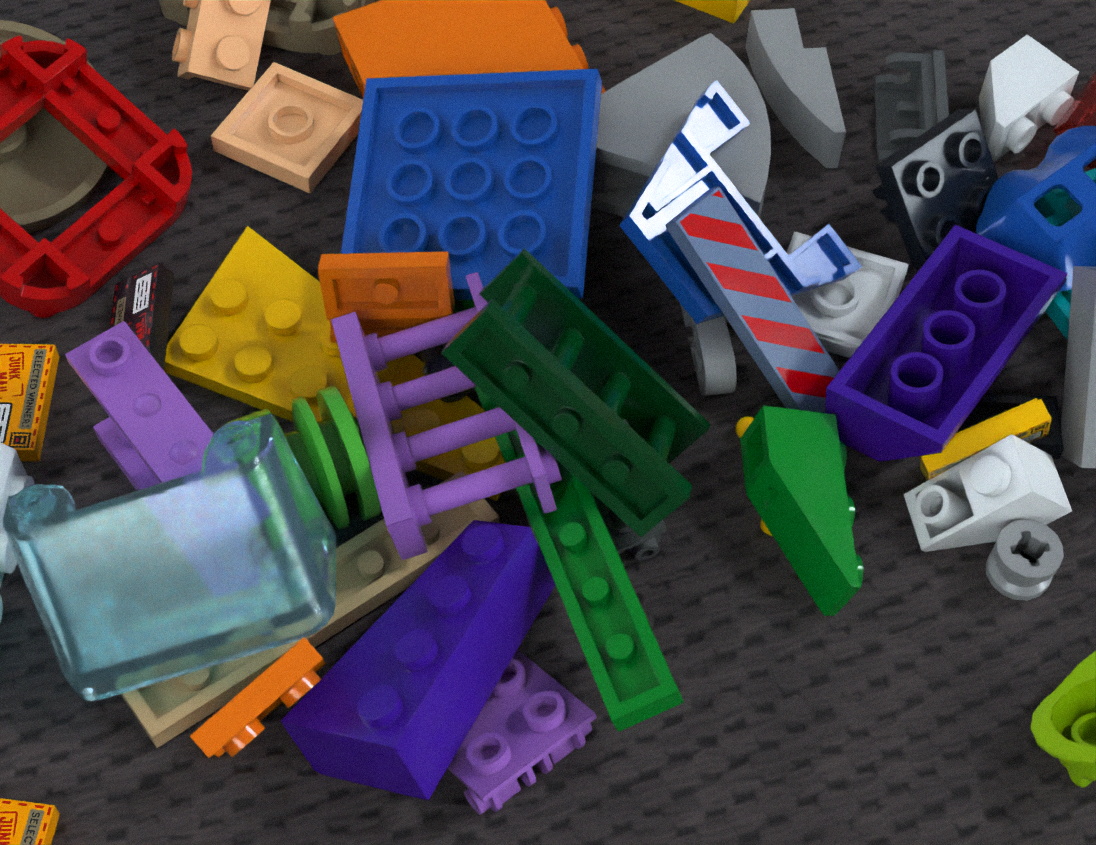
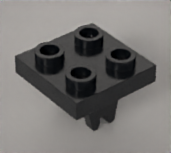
[873,109,999,271]

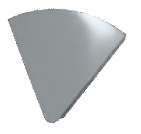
[591,33,771,218]

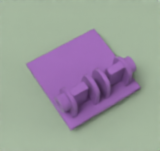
[448,649,597,815]

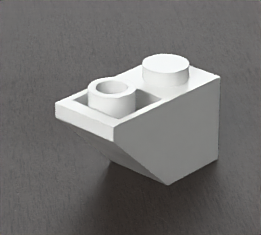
[979,35,1079,163]
[903,434,1072,552]

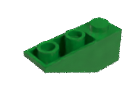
[740,405,863,616]

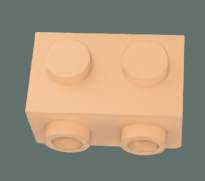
[172,0,271,90]

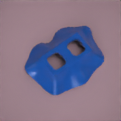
[976,126,1096,292]

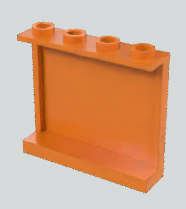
[332,0,606,99]

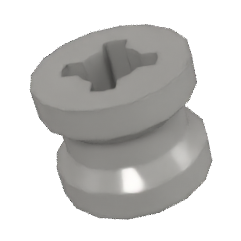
[986,519,1064,601]

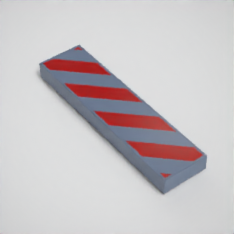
[665,186,839,413]

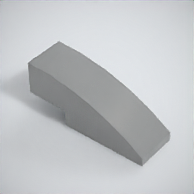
[745,8,846,168]

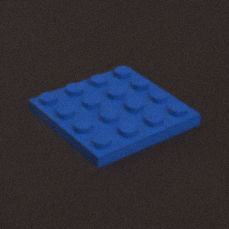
[341,69,602,300]

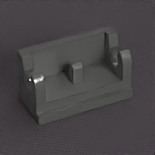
[874,50,949,164]

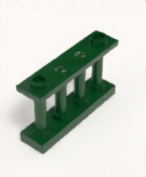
[441,248,710,537]

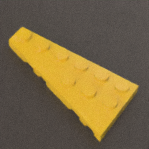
[164,226,505,501]

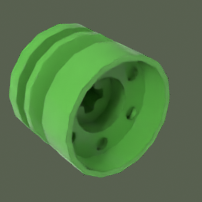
[226,385,381,554]

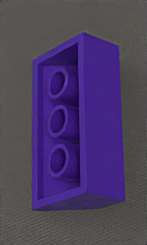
[825,225,1068,462]

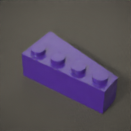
[280,520,555,801]

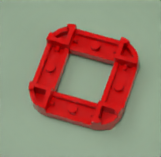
[0,35,192,318]

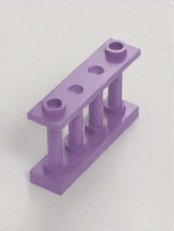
[331,272,562,560]
[65,321,288,614]

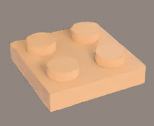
[211,62,363,193]

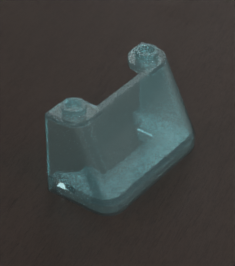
[3,413,336,701]

